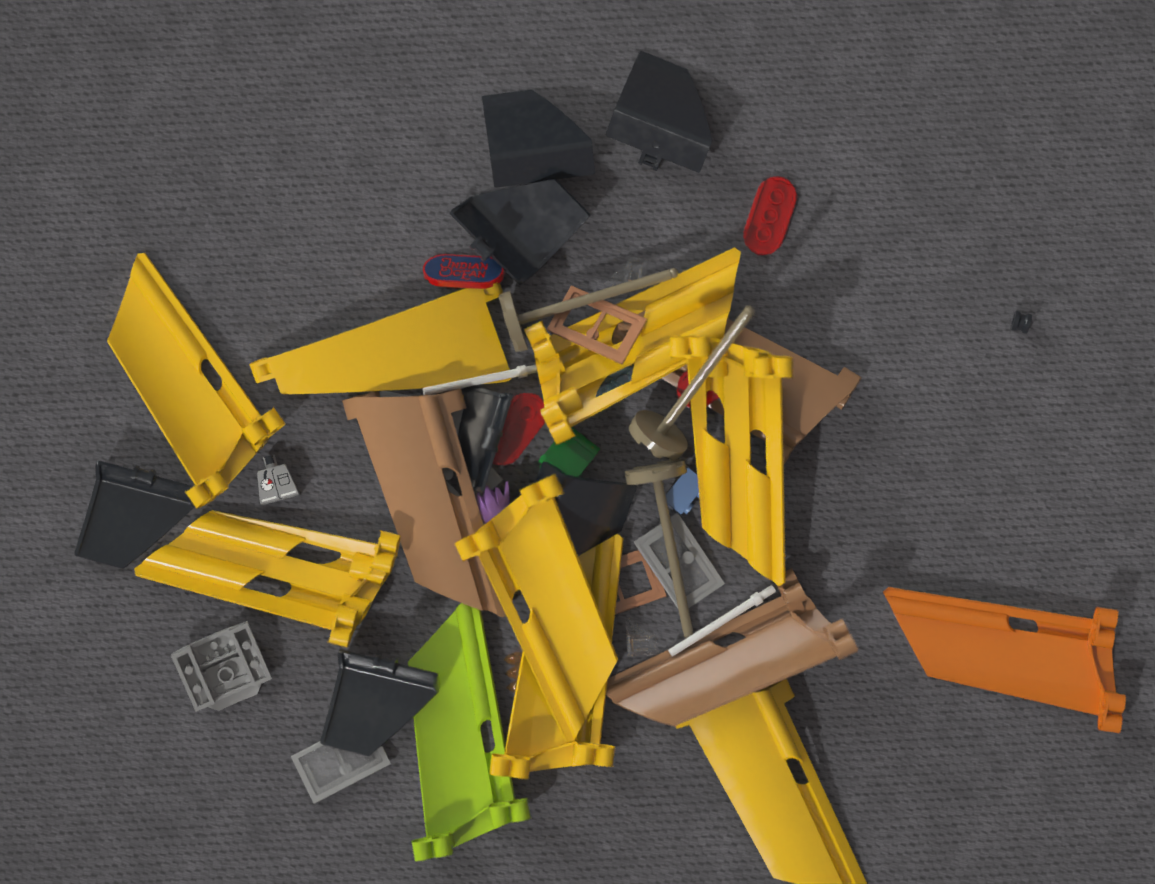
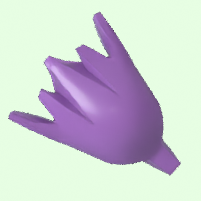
[477,481,510,525]

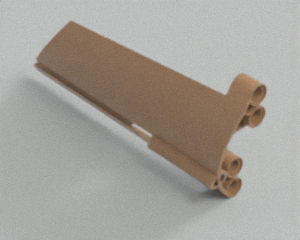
[612,311,862,466]
[342,388,506,617]
[606,568,858,726]

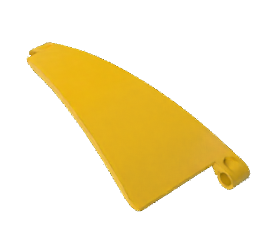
[249,282,512,394]

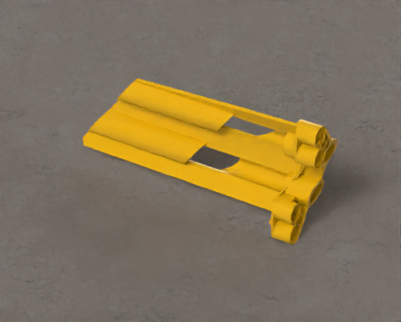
[524,247,741,445]
[670,335,793,586]
[134,510,401,648]

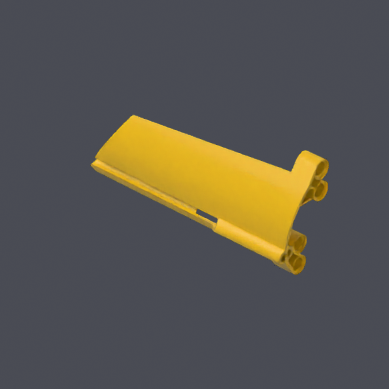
[107,253,286,509]
[454,474,618,742]
[490,533,624,779]
[675,678,867,884]

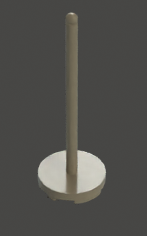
[499,268,678,352]
[629,306,755,461]
[625,459,694,638]

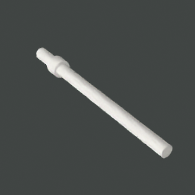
[423,365,537,395]
[668,585,776,657]

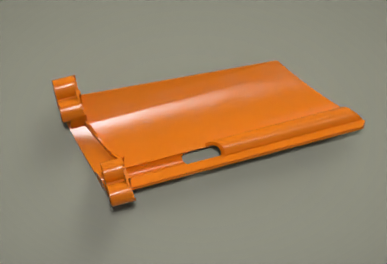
[883,587,1126,733]

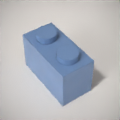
[666,468,699,515]

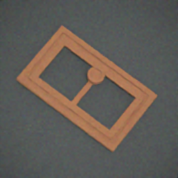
[547,285,647,365]
[615,550,666,615]

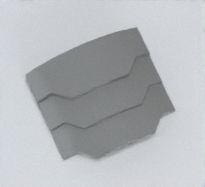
[171,621,272,711]

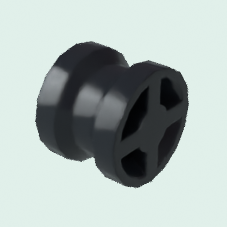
[1010,310,1032,334]

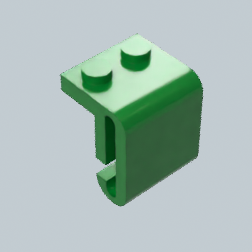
[538,427,600,477]

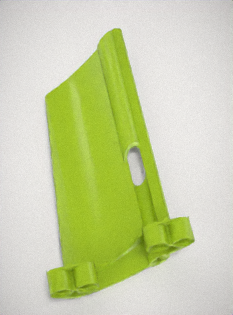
[407,603,531,861]

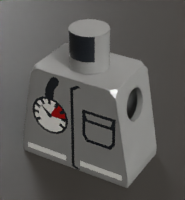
[257,455,300,505]

